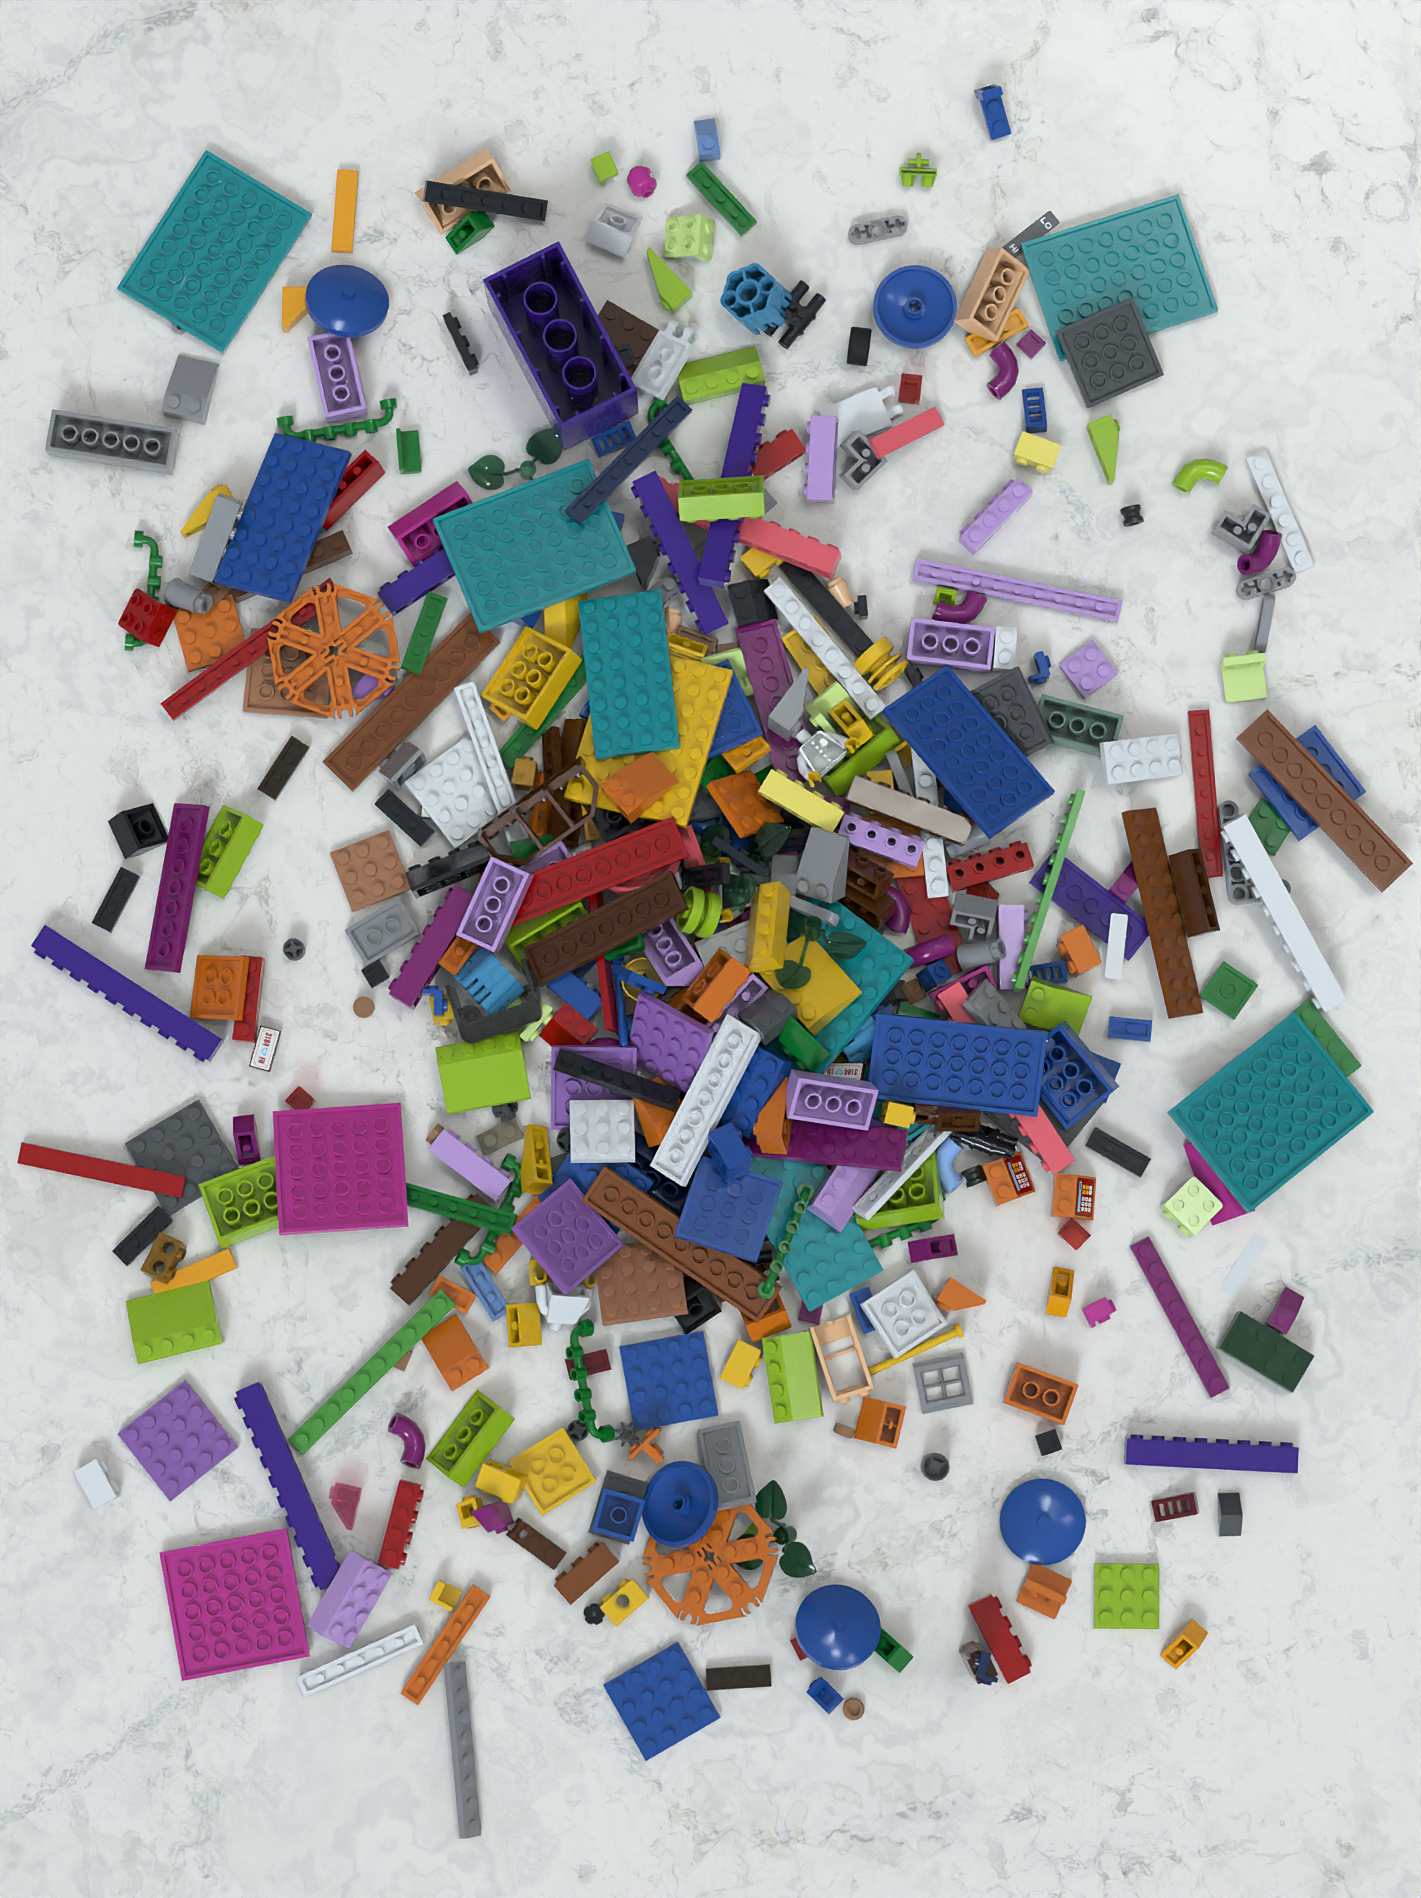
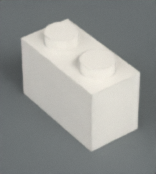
[992,626,1017,673]
[74,1459,120,1509]

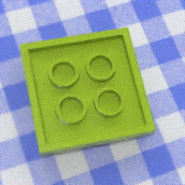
[1094,1563,1159,1629]

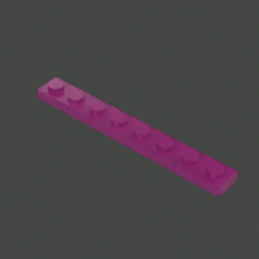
[1129,1236,1230,1398]

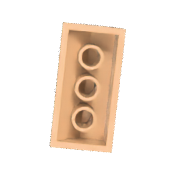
[415,148,510,234]
[954,248,1030,342]

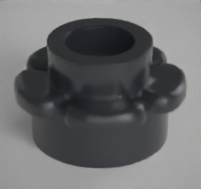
[584,1603,605,1625]

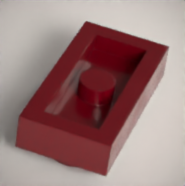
[565,1349,612,1380]

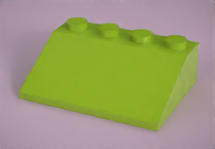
[435,1032,531,1115]
[855,1150,945,1231]
[198,1156,279,1248]
[126,1280,224,1364]

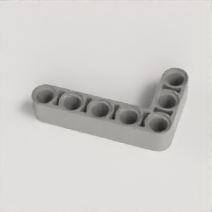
[1217,800,1291,905]

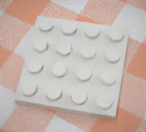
[404,734,522,849]

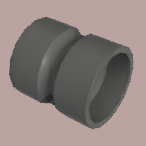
[920,1452,950,1481]

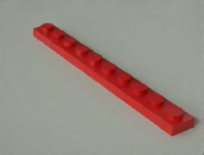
[160,578,334,721]

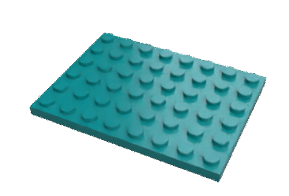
[117,150,312,354]
[1020,194,1218,362]
[432,459,637,634]
[740,897,915,1076]
[1167,1012,1374,1214]

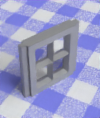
[912,1353,973,1414]

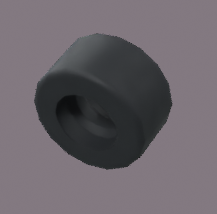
[847,327,872,366]

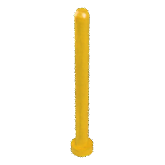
[868,1323,965,1375]

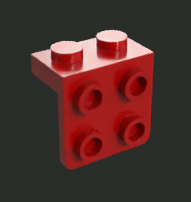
[118,588,178,647]

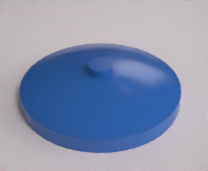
[305,265,389,337]
[873,265,957,349]
[642,1461,718,1548]
[999,1478,1086,1565]
[794,1584,881,1670]

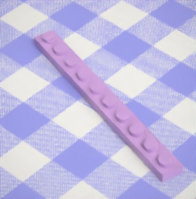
[912,559,1122,622]

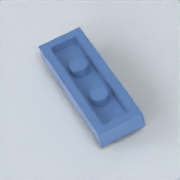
[460,1262,508,1322]

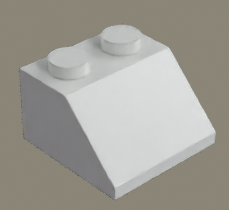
[586,203,643,258]

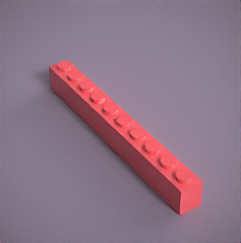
[639,476,842,580]
[935,981,1075,1174]

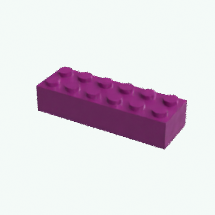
[388,885,474,1011]

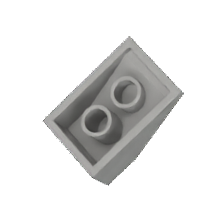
[161,355,219,425]
[768,667,809,742]
[378,741,427,791]
[796,826,850,904]

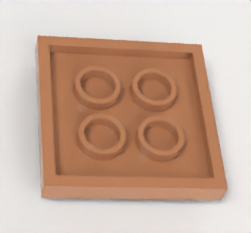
[330,830,411,912]

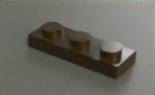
[257,736,310,801]
[706,1664,771,1691]

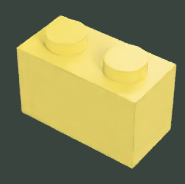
[1012,431,1061,473]

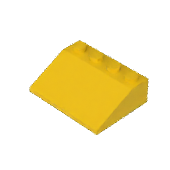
[480,626,582,730]
[758,932,862,1036]

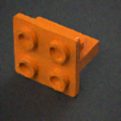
[627,1427,664,1465]
[1016,1564,1072,1619]

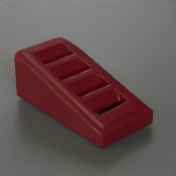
[1151,1492,1199,1522]

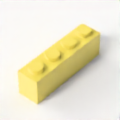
[758,769,845,832]

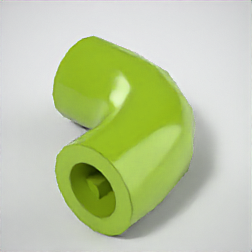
[1172,458,1228,494]

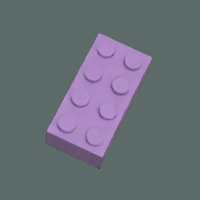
[307,333,368,423]
[906,618,995,673]
[456,857,534,953]
[307,1550,393,1649]

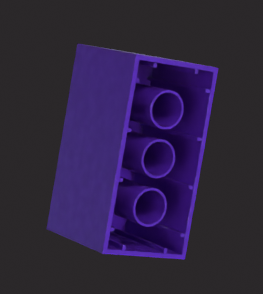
[483,241,639,451]

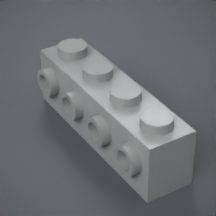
[188,493,244,583]

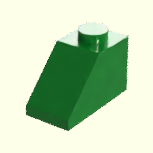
[445,211,495,255]
[874,1628,914,1673]

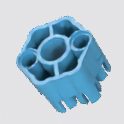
[720,263,792,335]
[452,947,525,1019]
[841,1016,875,1063]

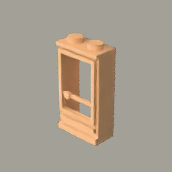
[809,1315,874,1404]

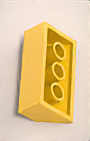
[744,881,791,973]

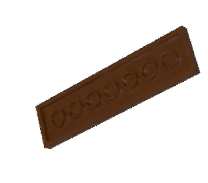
[523,871,689,987]

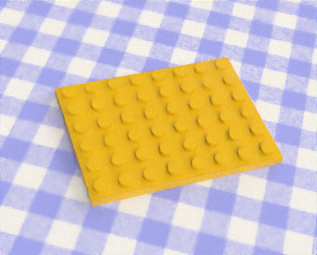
[564,656,734,829]

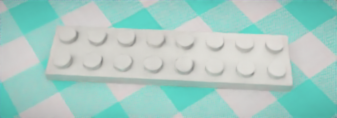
[650,1014,761,1187]

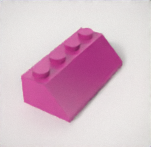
[388,481,473,568]
[1183,1143,1256,1226]

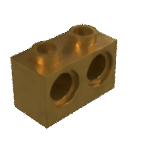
[512,756,538,792]
[140,1232,187,1285]

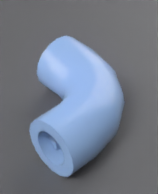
[935,1135,964,1194]

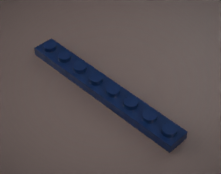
[565,396,693,526]

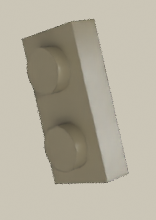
[476,1118,524,1155]

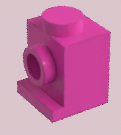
[1082,1297,1117,1328]

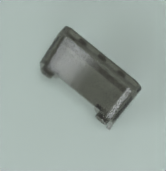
[445,958,543,1044]

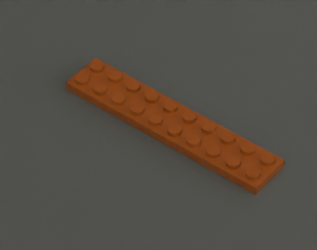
[322,613,501,792]
[1236,709,1413,893]
[1121,808,1203,1019]
[582,1165,782,1323]

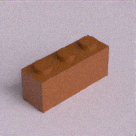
[554,1542,620,1605]

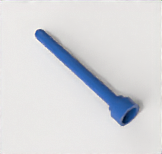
[611,957,628,1047]

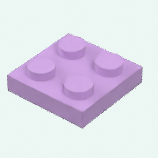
[1059,640,1118,699]

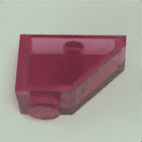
[329,1482,363,1530]

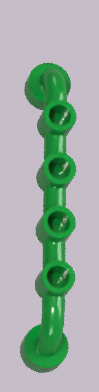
[647,397,694,481]
[276,398,397,442]
[125,530,163,651]
[454,1153,523,1267]
[757,1183,814,1300]
[868,1192,946,1249]
[566,1319,615,1443]

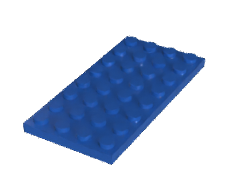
[214,433,352,604]
[882,665,1055,840]
[868,1012,1048,1117]

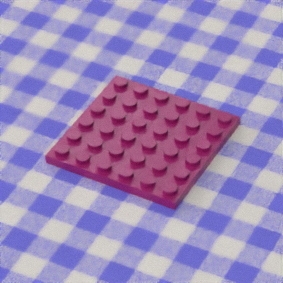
[273,1103,409,1236]
[159,1528,310,1681]

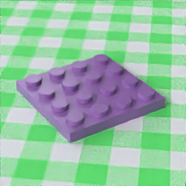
[628,991,714,1094]
[551,1045,637,1130]
[511,1178,624,1295]
[118,1380,238,1501]

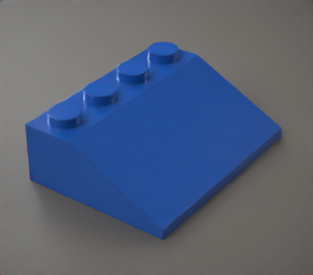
[1040,1021,1120,1130]

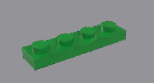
[686,161,757,237]
[400,591,448,675]
[1292,999,1362,1077]

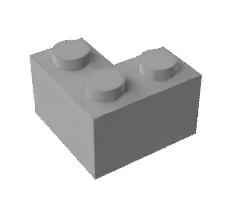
[839,430,887,490]
[1211,504,1272,554]
[766,854,798,896]
[950,892,998,944]

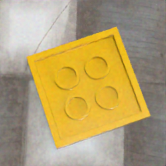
[508,1427,597,1516]

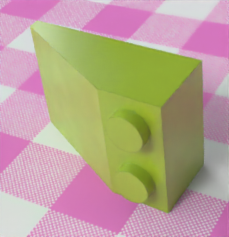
[1018,976,1093,1036]

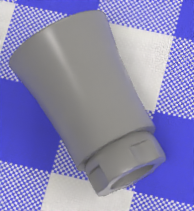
[164,578,213,615]
[943,822,991,859]
[957,938,1006,973]

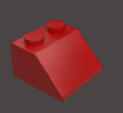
[539,1002,599,1046]

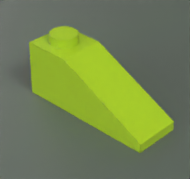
[647,247,692,314]
[1086,415,1120,485]

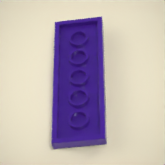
[1029,849,1149,961]

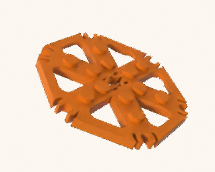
[267,583,401,719]
[642,1504,779,1626]

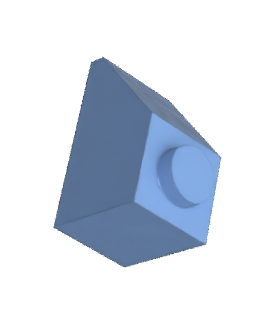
[694,118,720,162]

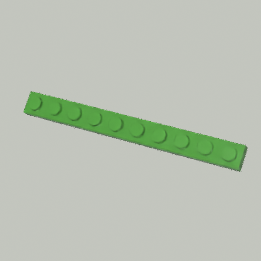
[1010,789,1086,993]
[288,1289,457,1455]

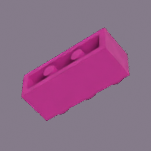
[928,965,996,1012]

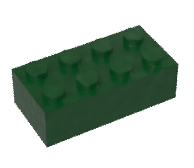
[1216,1311,1314,1393]

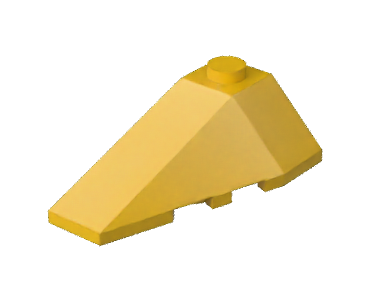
[544,592,587,650]

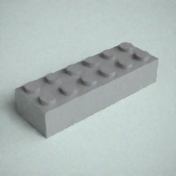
[45,409,180,475]

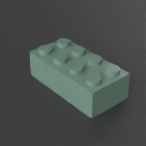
[1038,694,1124,757]

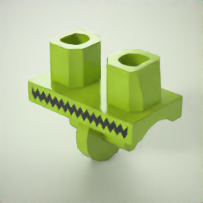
[899,153,937,187]

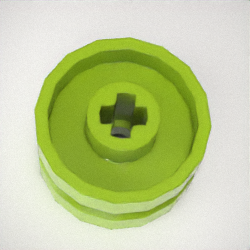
[676,886,722,939]

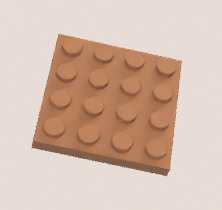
[243,628,335,719]
[595,1242,688,1326]

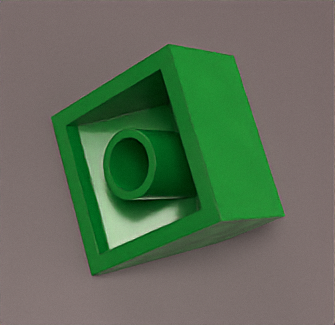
[779,1016,831,1073]

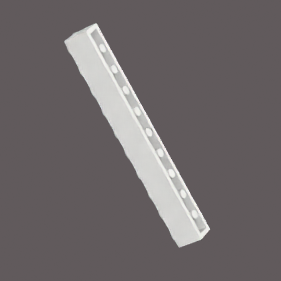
[1220,814,1347,1012]

